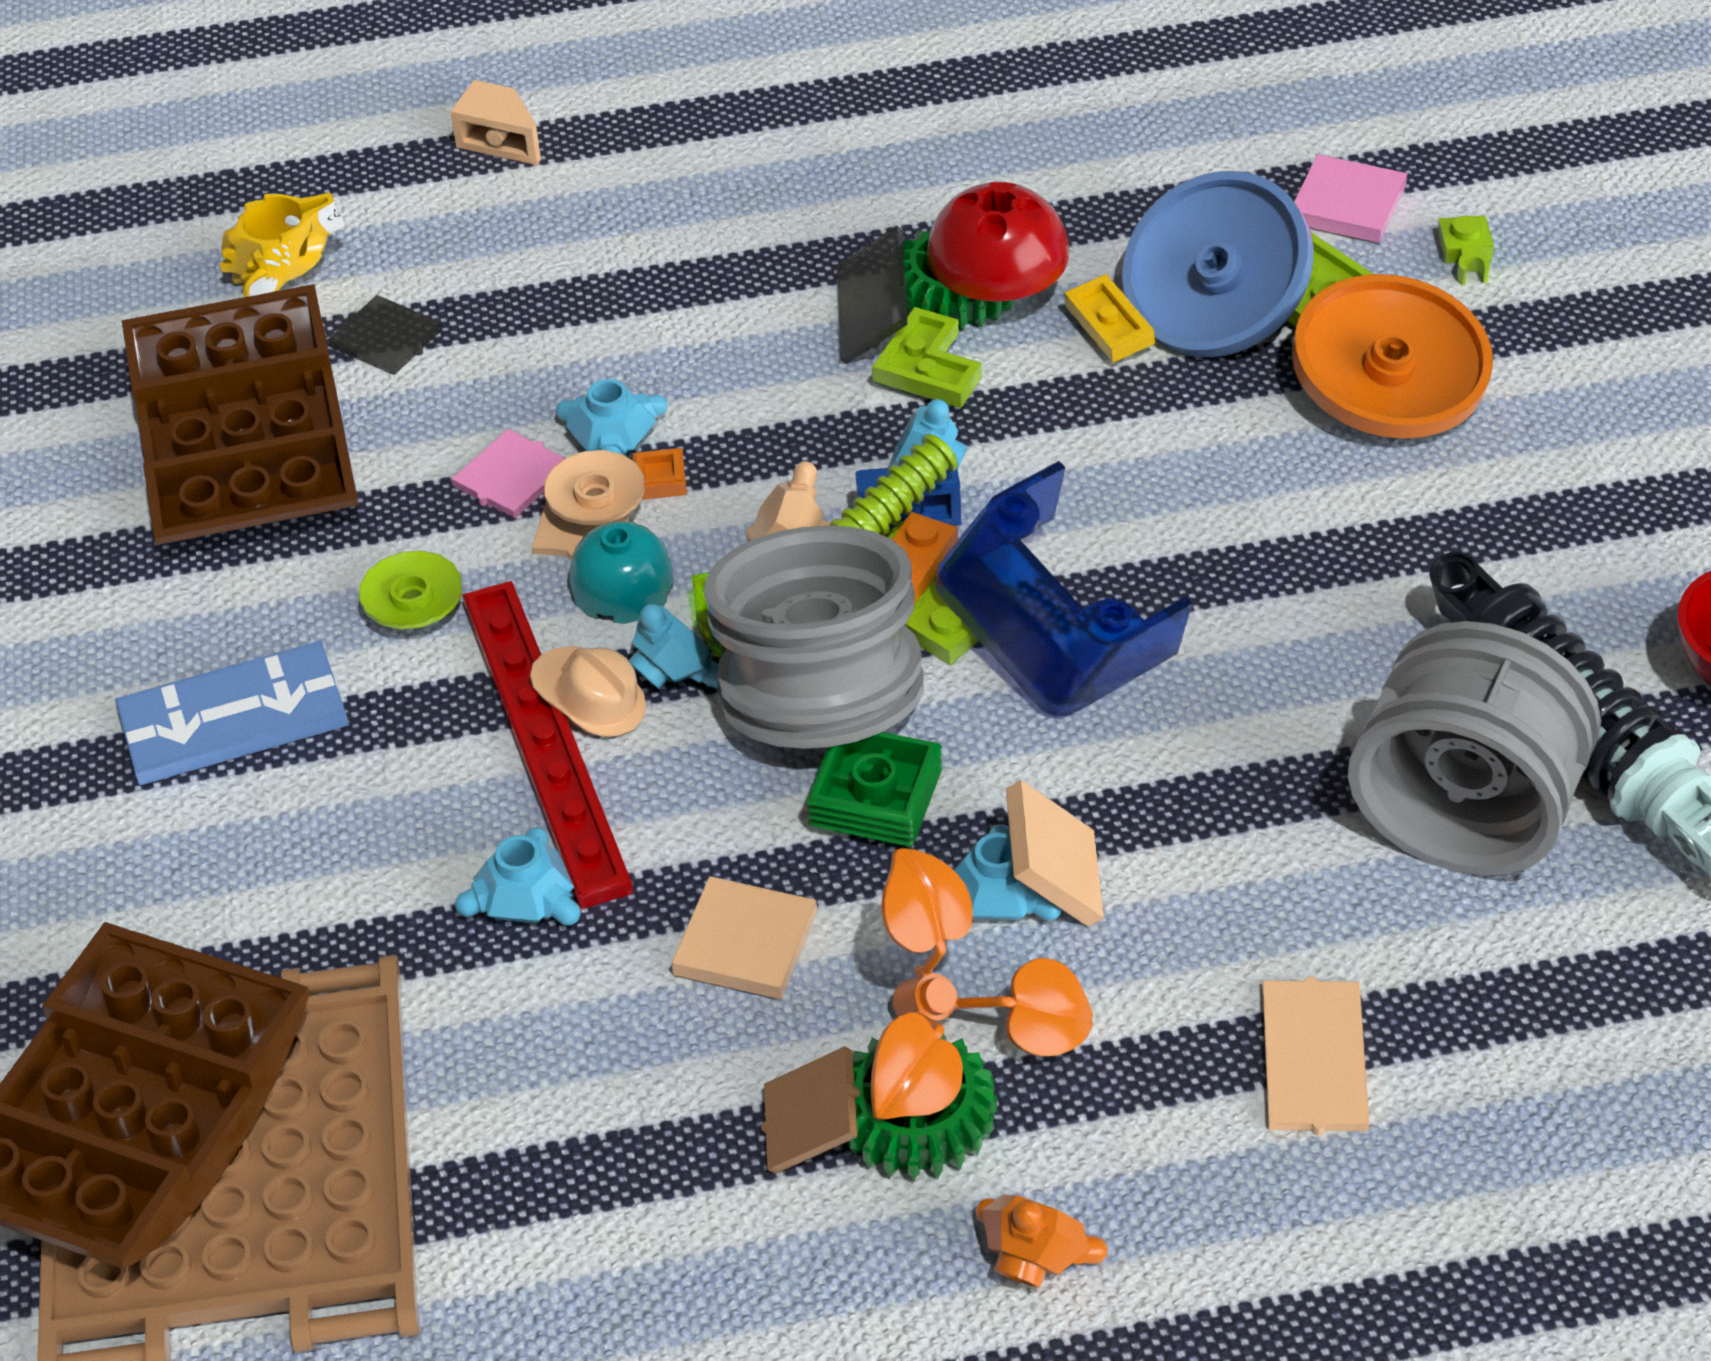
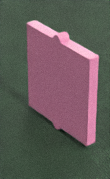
[451,429,565,518]

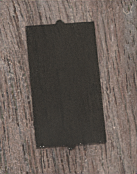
[837,226,908,364]

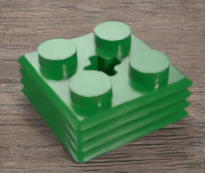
[806,732,943,846]

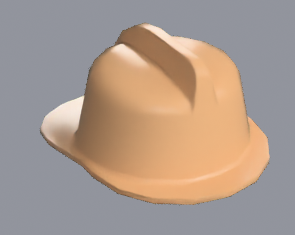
[530,646,646,737]

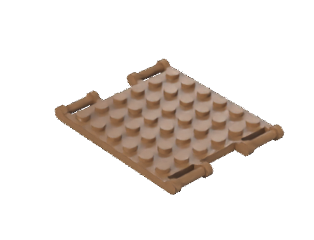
[37,955,420,1361]

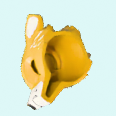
[219,192,346,297]

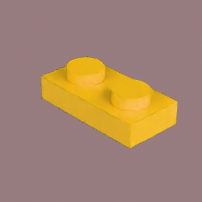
[1064,274,1155,363]

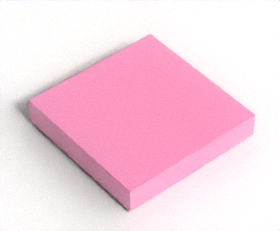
[1294,154,1407,243]

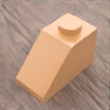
[450,80,541,165]

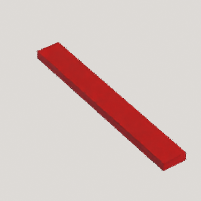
[462,581,633,910]

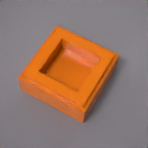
[632,448,687,500]

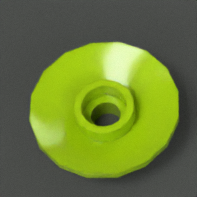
[359,550,462,630]

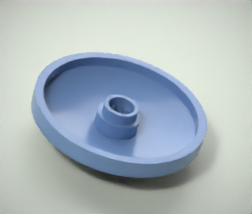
[1122,171,1313,357]

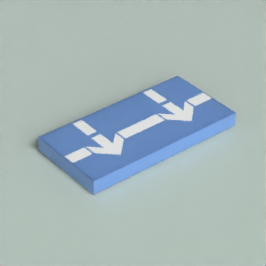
[115,640,349,786]

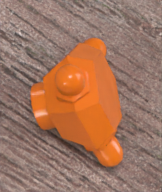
[976,1194,1108,1289]

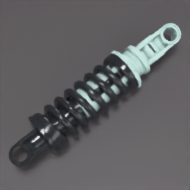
[1429,552,1711,877]

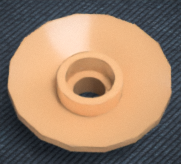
[544,450,645,525]

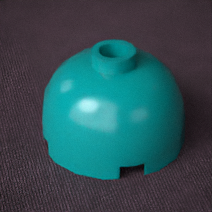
[569,521,674,624]

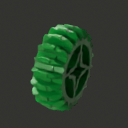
[893,231,1014,330]
[847,1034,997,1181]

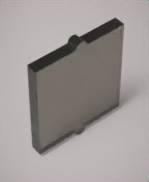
[328,295,443,375]

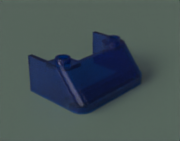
[935,461,1192,717]

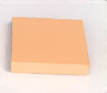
[1006,780,1104,927]
[672,876,817,1000]

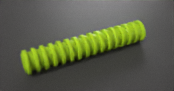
[830,434,958,536]

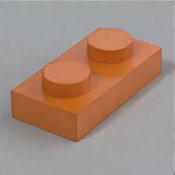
[892,512,958,606]

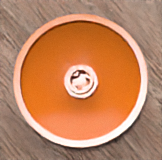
[1292,274,1493,438]

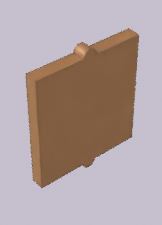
[761,1046,860,1174]

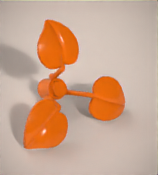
[871,848,1093,1120]

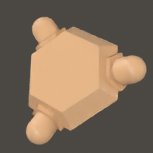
[746,461,830,541]

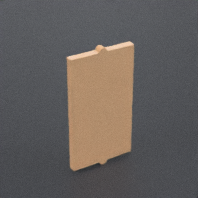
[1262,976,1369,1136]

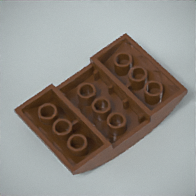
[121,284,359,545]
[0,922,310,1269]

